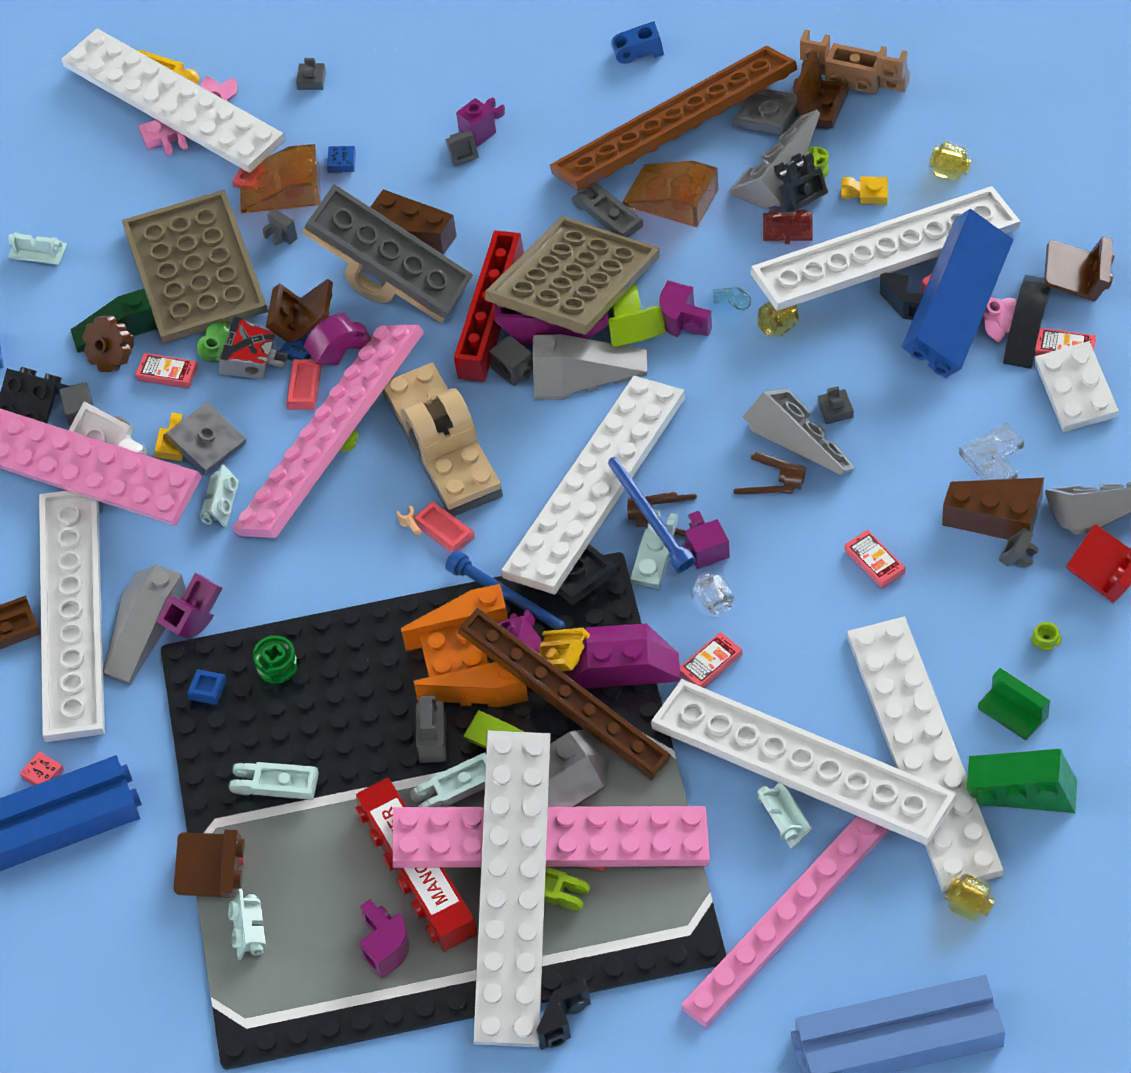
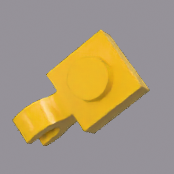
[841,176,888,205]
[154,412,183,462]

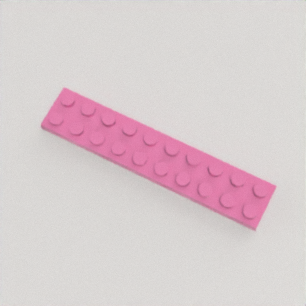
[232,324,424,538]
[0,409,202,526]
[393,806,710,868]

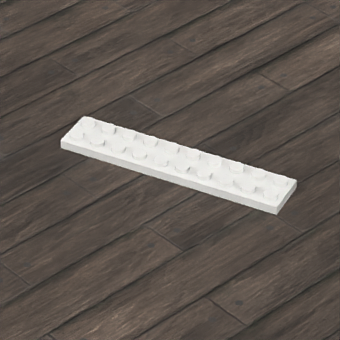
[61,29,285,173]
[750,186,1021,311]
[501,376,685,595]
[39,491,105,742]
[847,616,1004,892]
[651,679,956,846]
[473,730,550,1047]

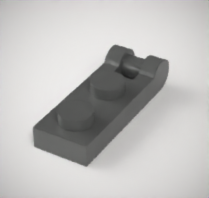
[572,182,643,237]

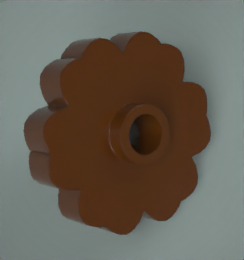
[83,316,134,372]

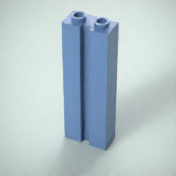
[791,974,1005,1073]

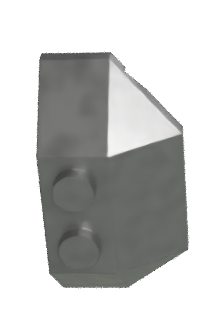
[548,729,611,807]

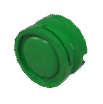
[253,636,297,684]

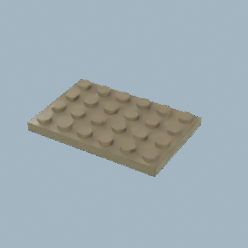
[122,189,268,344]
[485,216,660,335]

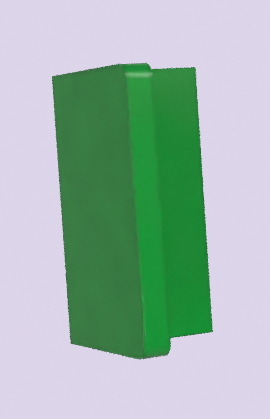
[978,668,1050,740]

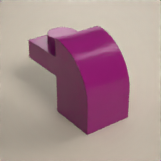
[659,280,712,337]
[304,313,371,365]
[156,573,223,638]
[359,899,409,979]

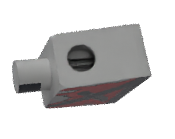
[219,316,288,379]

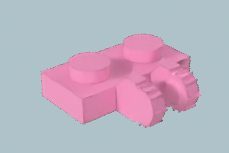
[138,120,188,156]

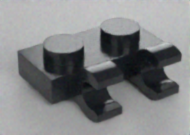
[774,152,828,212]

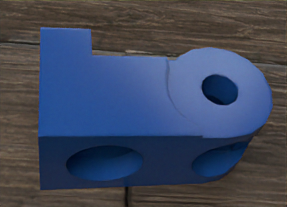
[611,21,664,64]

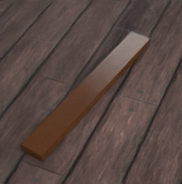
[458,608,671,780]

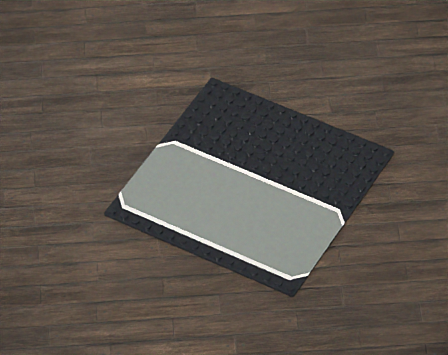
[161,552,727,1070]

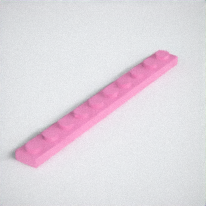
[681,816,890,1029]

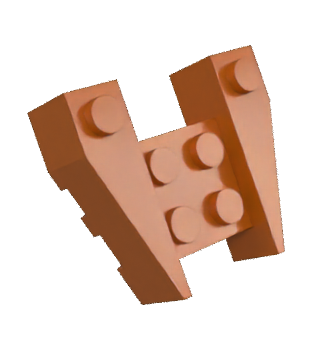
[401,584,529,708]

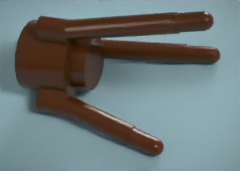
[733,451,806,494]
[627,492,697,536]

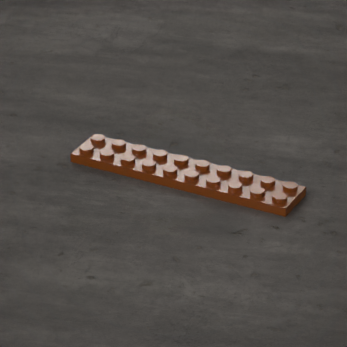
[549,45,798,191]

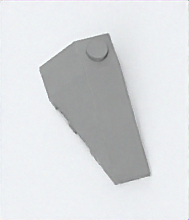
[729,110,820,209]
[533,334,648,400]
[743,388,855,475]
[1045,482,1131,535]
[103,565,186,685]

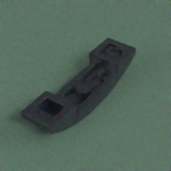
[1003,275,1051,369]

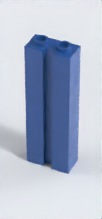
[901,208,1014,378]
[0,755,142,871]

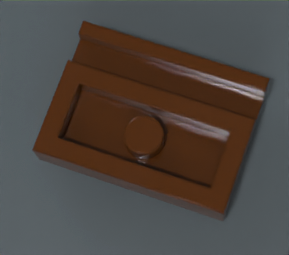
[0,595,41,649]

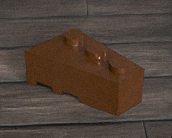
[370,189,457,255]
[942,477,1044,540]

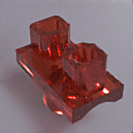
[763,210,813,245]

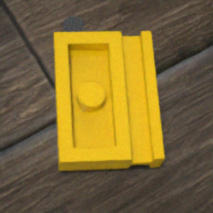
[538,627,590,671]

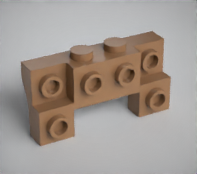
[800,30,910,94]

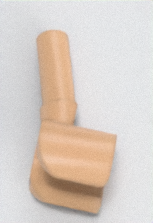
[397,506,421,536]

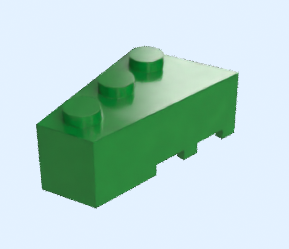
[967,748,1077,813]

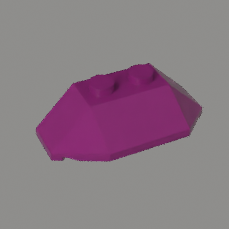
[494,303,608,346]
[562,623,681,688]

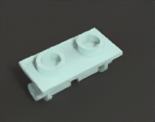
[8,232,67,265]
[200,464,239,527]
[757,783,812,849]
[228,889,266,960]

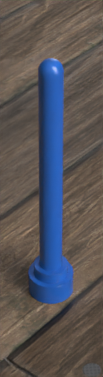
[608,457,696,573]
[445,550,565,630]

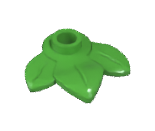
[196,322,230,363]

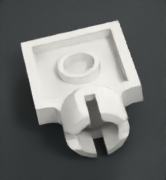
[69,401,147,455]

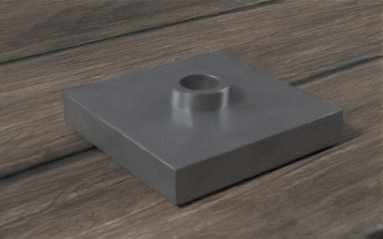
[734,89,798,135]
[165,402,246,475]

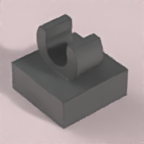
[296,58,326,90]
[445,130,479,167]
[262,208,298,245]
[818,386,854,424]
[999,528,1039,568]

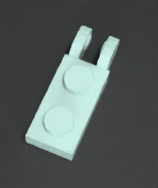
[630,510,678,589]
[410,753,486,807]
[229,762,319,800]

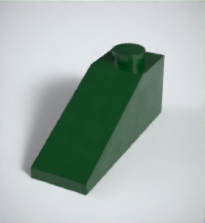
[70,288,157,353]

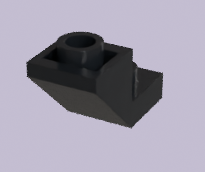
[880,272,923,320]
[536,979,591,1050]

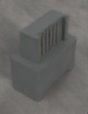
[416,696,447,763]

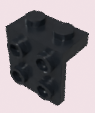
[0,367,69,423]

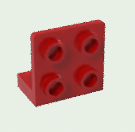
[1066,524,1131,603]

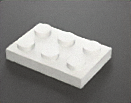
[1035,341,1119,433]

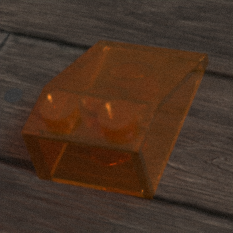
[240,144,321,213]
[623,160,719,228]

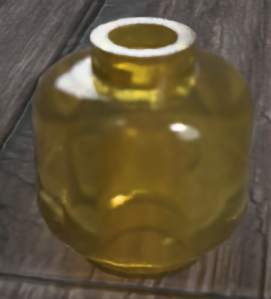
[929,142,971,181]
[757,301,799,337]
[944,873,995,921]

